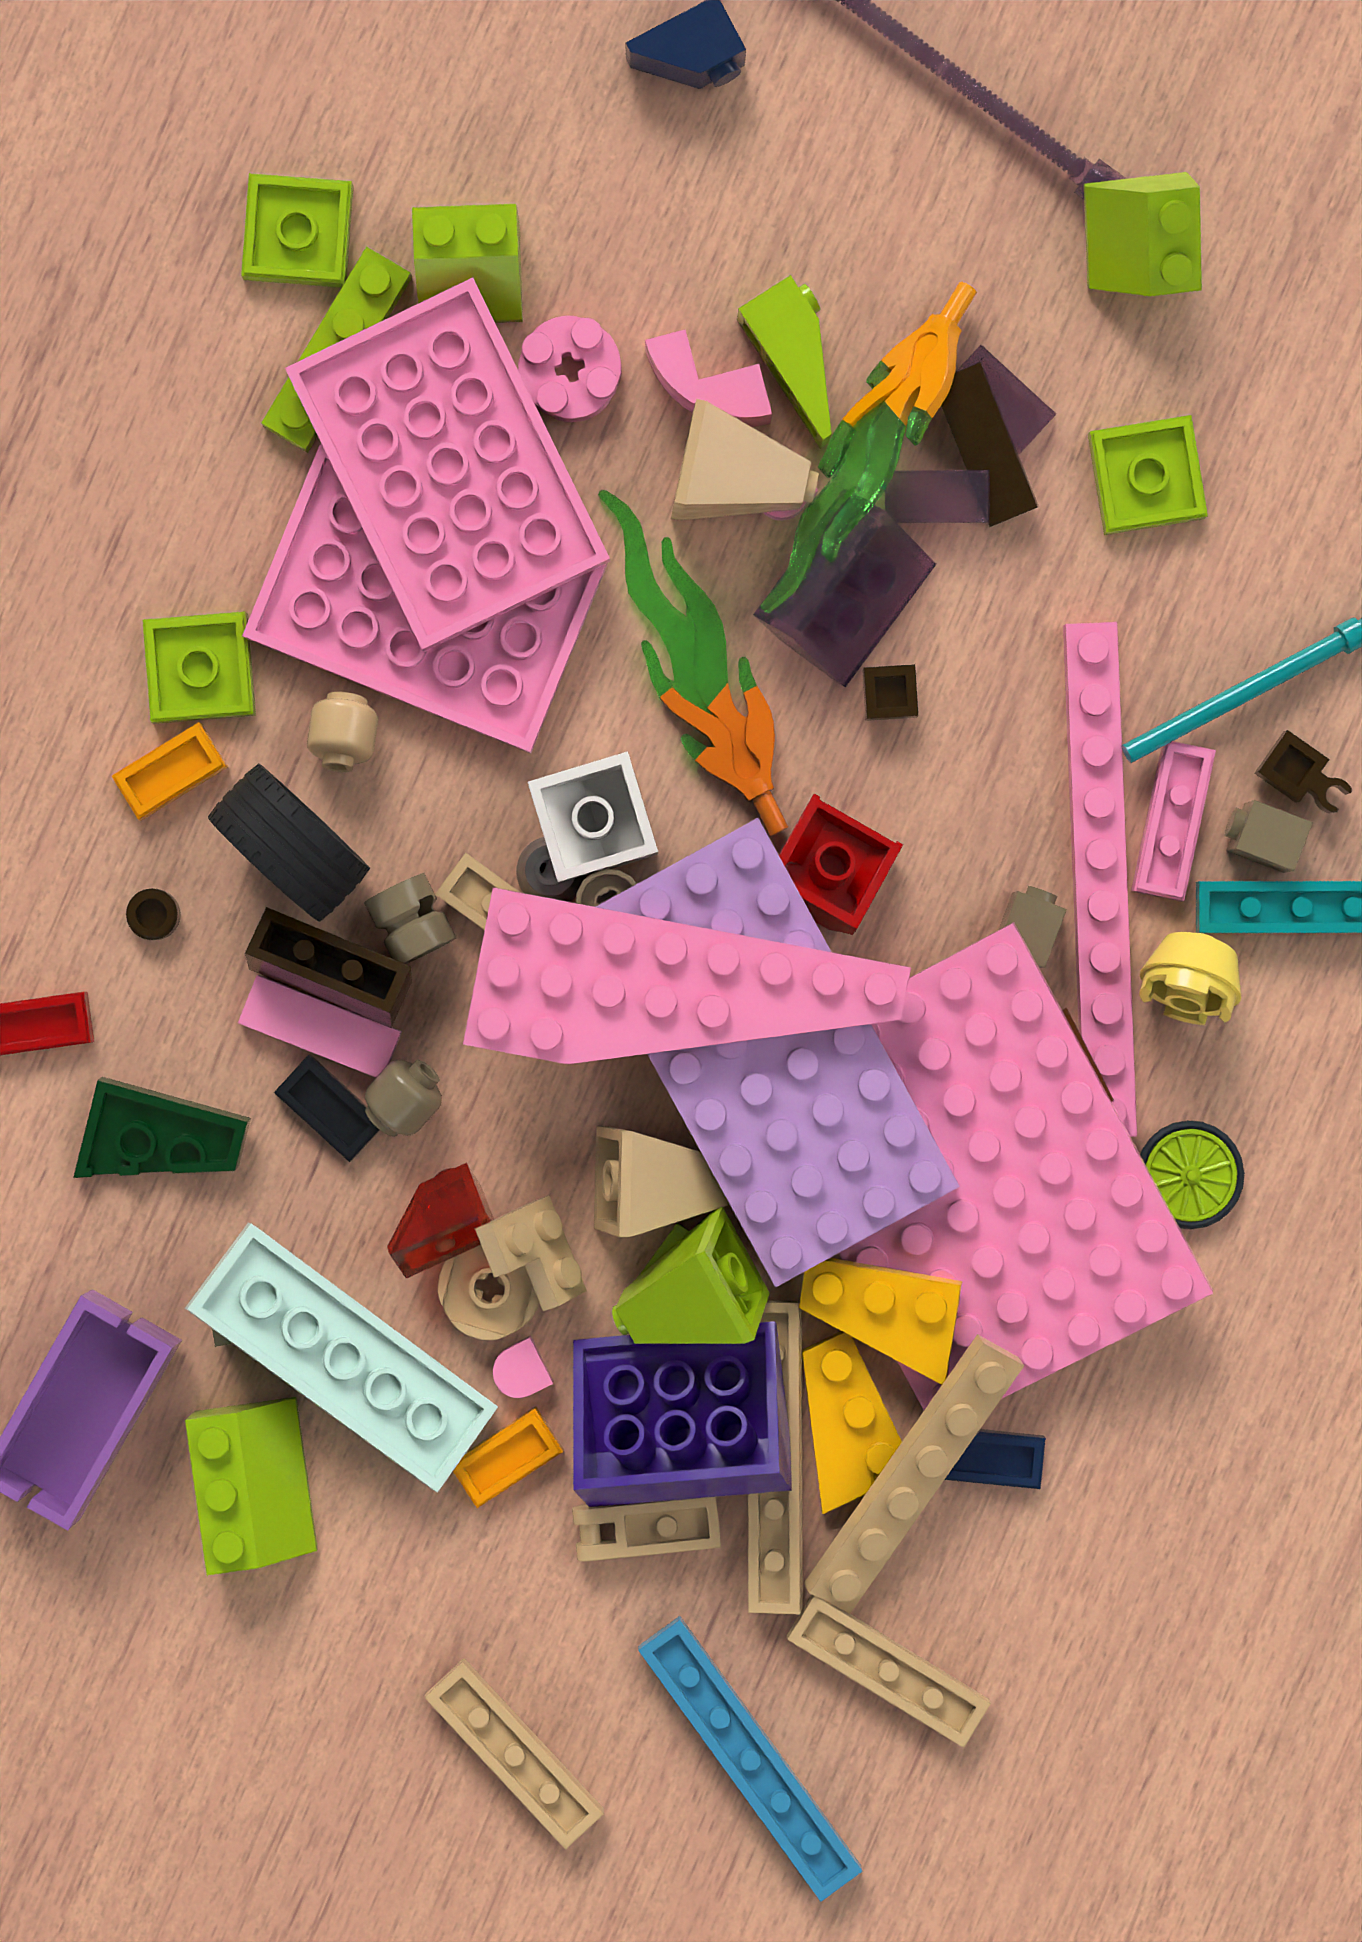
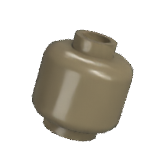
[365,1059,442,1137]

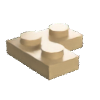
[475,1196,587,1311]

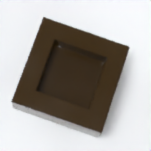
[862,664,918,721]

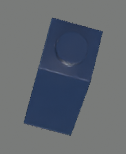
[625,0,746,89]

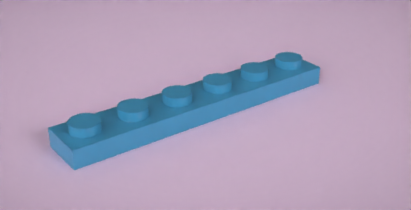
[638,1616,863,1902]

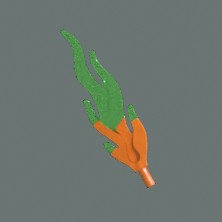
[598,490,788,836]

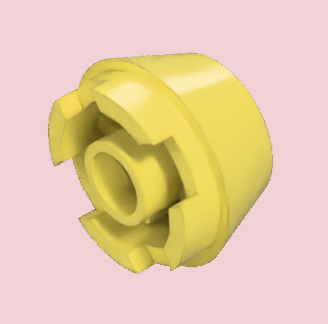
[1139,932,1241,1025]

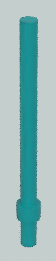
[1121,617,1362,763]

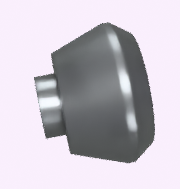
[516,837,586,902]

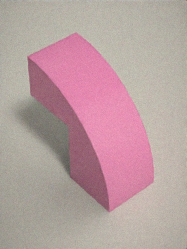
[645,330,772,427]

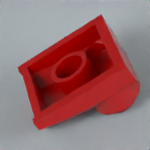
[779,794,903,935]

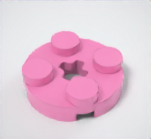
[518,316,621,422]

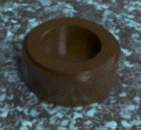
[126,888,181,940]

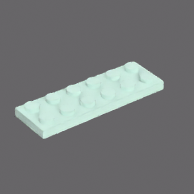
[185,1223,498,1492]

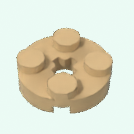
[438,1237,539,1340]

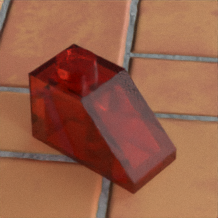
[387,1162,494,1279]

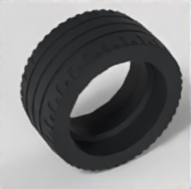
[208,764,370,922]

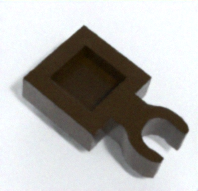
[1254,730,1352,814]

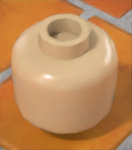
[307,692,378,772]

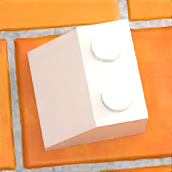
[528,752,659,882]

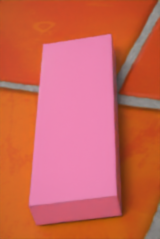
[1131,741,1216,902]
[238,975,402,1077]

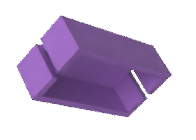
[0,1289,182,1531]

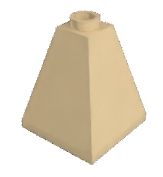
[671,399,819,520]
[594,1126,730,1237]

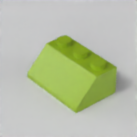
[185,1397,318,1576]

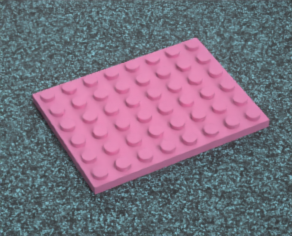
[839,922,1213,1410]

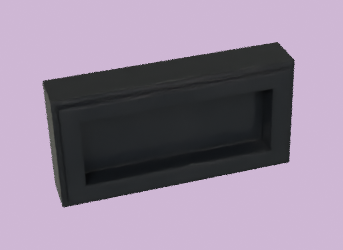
[274,1054,380,1162]

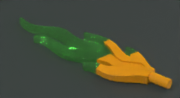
[760,282,977,613]

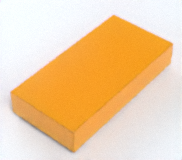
[111,722,228,821]
[453,1407,564,1508]

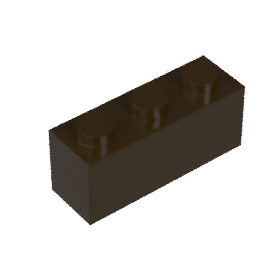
[245,907,412,1028]

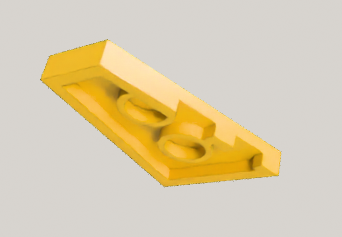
[799,1258,962,1385]
[802,1331,902,1514]

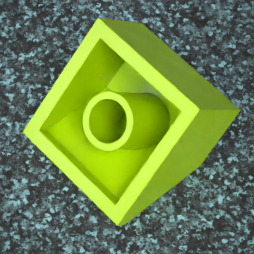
[1084,172,1202,296]
[412,204,523,323]

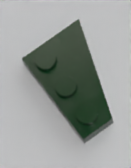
[73,1077,251,1178]

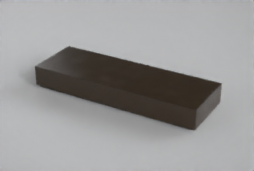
[941,362,1039,527]

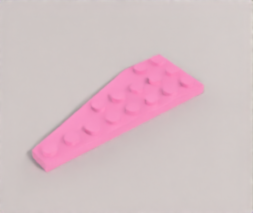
[463,888,911,1064]

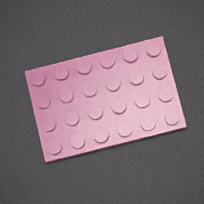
[285,277,610,652]
[242,445,608,753]

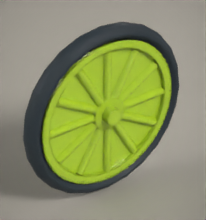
[1140,1120,1245,1229]

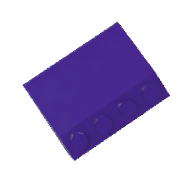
[573,1321,792,1507]

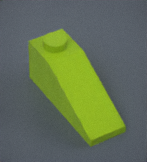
[737,275,832,449]

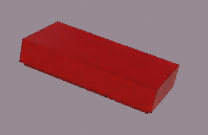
[0,992,94,1056]

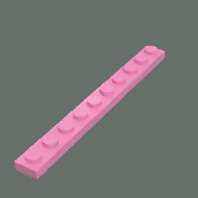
[1063,622,1137,1137]

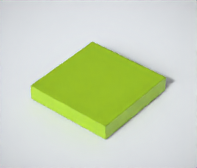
[241,173,353,288]
[1088,415,1208,535]
[142,611,256,724]

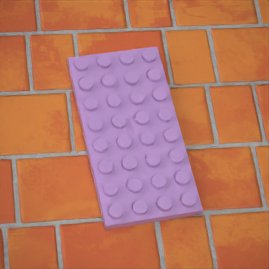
[596,818,960,1287]

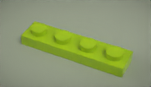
[261,246,412,453]

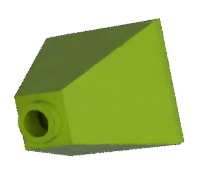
[612,1207,770,1344]

